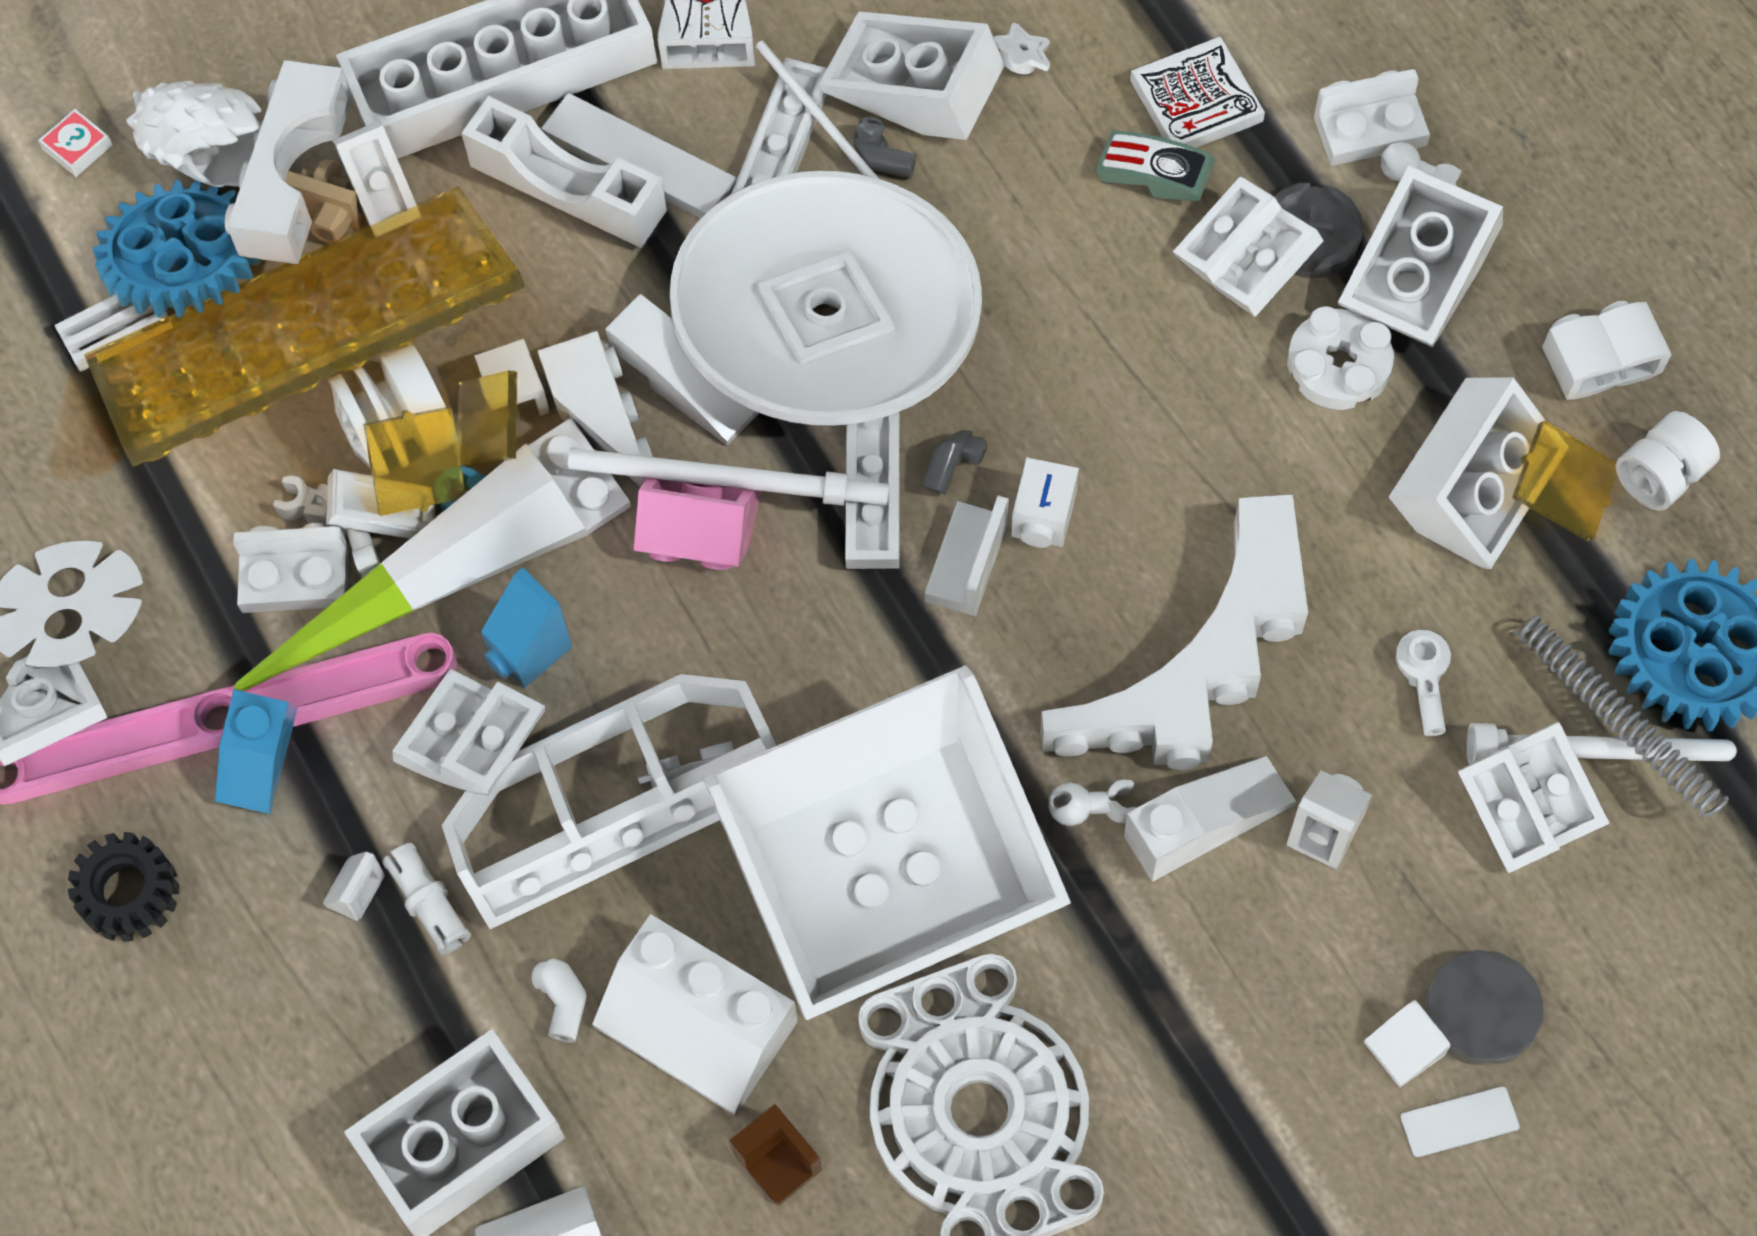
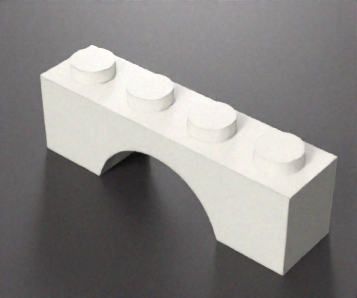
[225,60,352,264]
[461,96,667,248]

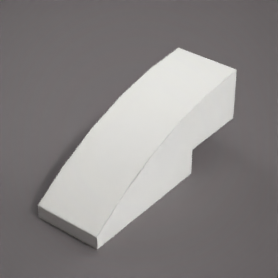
[605,294,759,446]

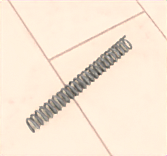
[1514,615,1728,817]

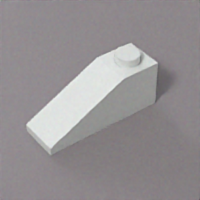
[1124,756,1296,882]

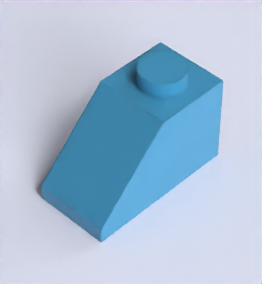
[481,567,572,688]
[215,690,297,814]

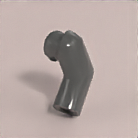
[854,117,916,179]
[921,430,987,495]

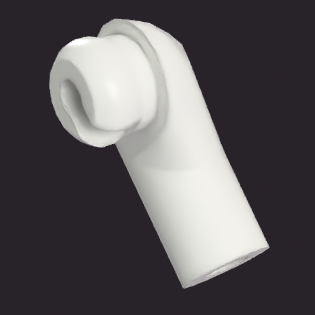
[531,958,587,1043]

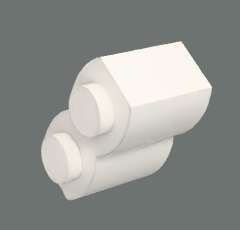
[1542,301,1672,400]

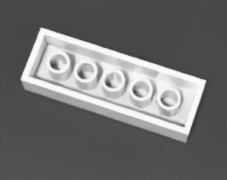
[336,0,657,159]

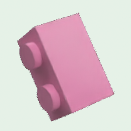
[634,458,762,570]

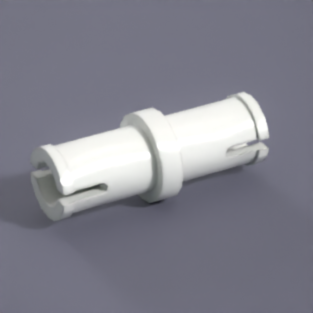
[382,843,471,955]

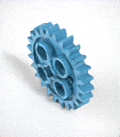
[93,180,261,318]
[1609,558,1757,732]

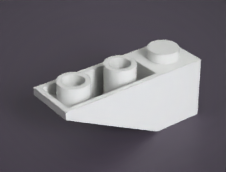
[538,331,653,487]

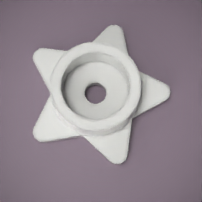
[993,23,1050,74]

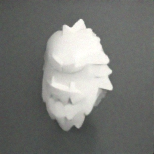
[127,81,261,187]

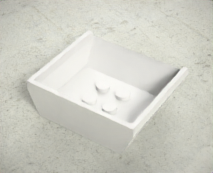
[702,665,1071,1020]

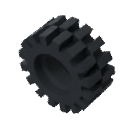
[68,832,179,942]

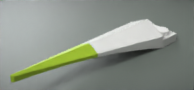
[234,418,631,692]

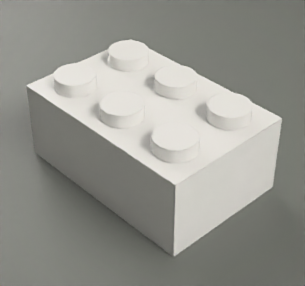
[344,1029,565,1236]

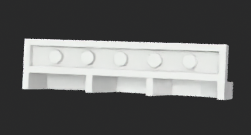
[442,674,777,929]

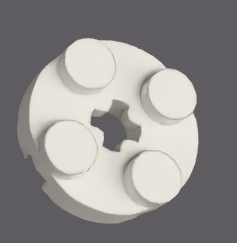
[1287,306,1394,410]

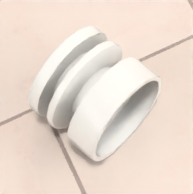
[329,342,459,478]

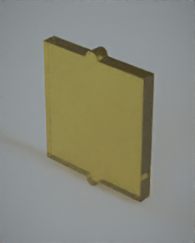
[455,370,520,468]
[363,406,465,516]
[1512,420,1617,541]

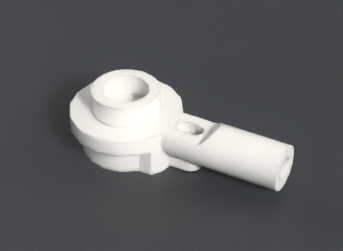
[1395,630,1451,736]

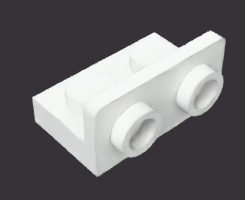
[1314,69,1430,166]
[233,523,350,613]

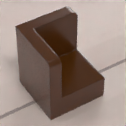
[729,1104,822,1205]

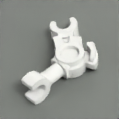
[273,476,381,578]

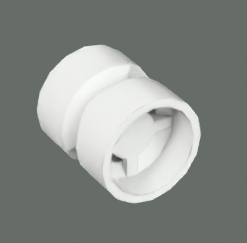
[1616,411,1720,511]

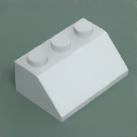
[1389,377,1566,569]
[592,914,798,1116]

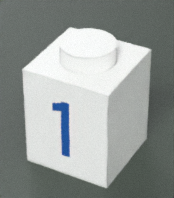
[1011,457,1079,548]

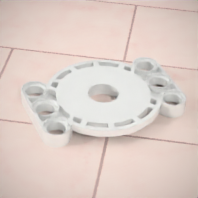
[858,954,1104,1236]

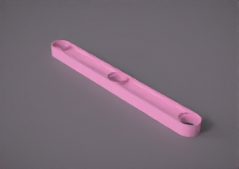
[0,633,457,805]

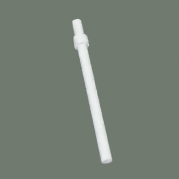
[568,448,890,506]

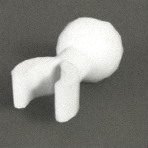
[1381,142,1462,186]
[1049,779,1136,826]

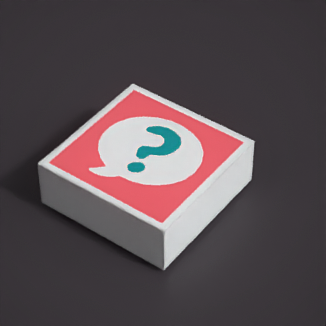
[38,109,113,177]

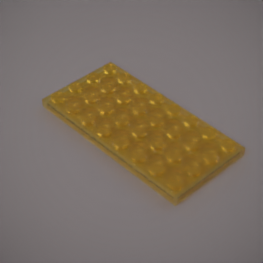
[84,186,525,467]

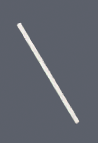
[756,40,879,179]

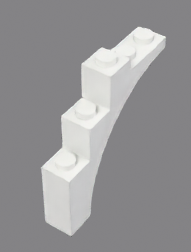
[1040,495,1308,770]

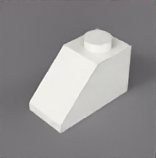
[1286,770,1372,870]

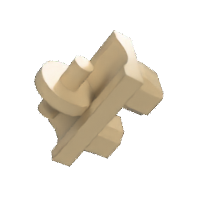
[285,158,366,245]

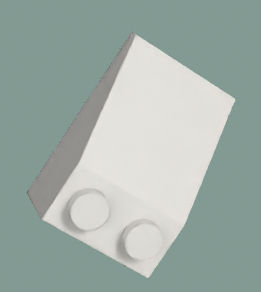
[819,11,1005,140]
[1338,166,1503,347]

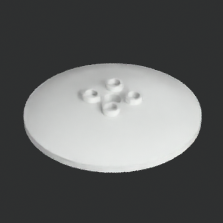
[670,171,982,426]

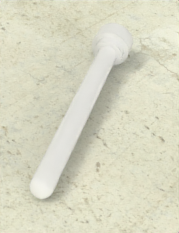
[1467,723,1737,765]

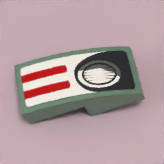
[1096,130,1215,201]

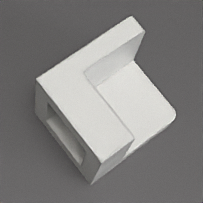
[474,339,550,416]

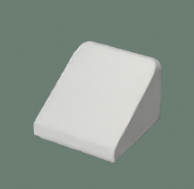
[323,852,385,921]
[1364,1000,1450,1088]

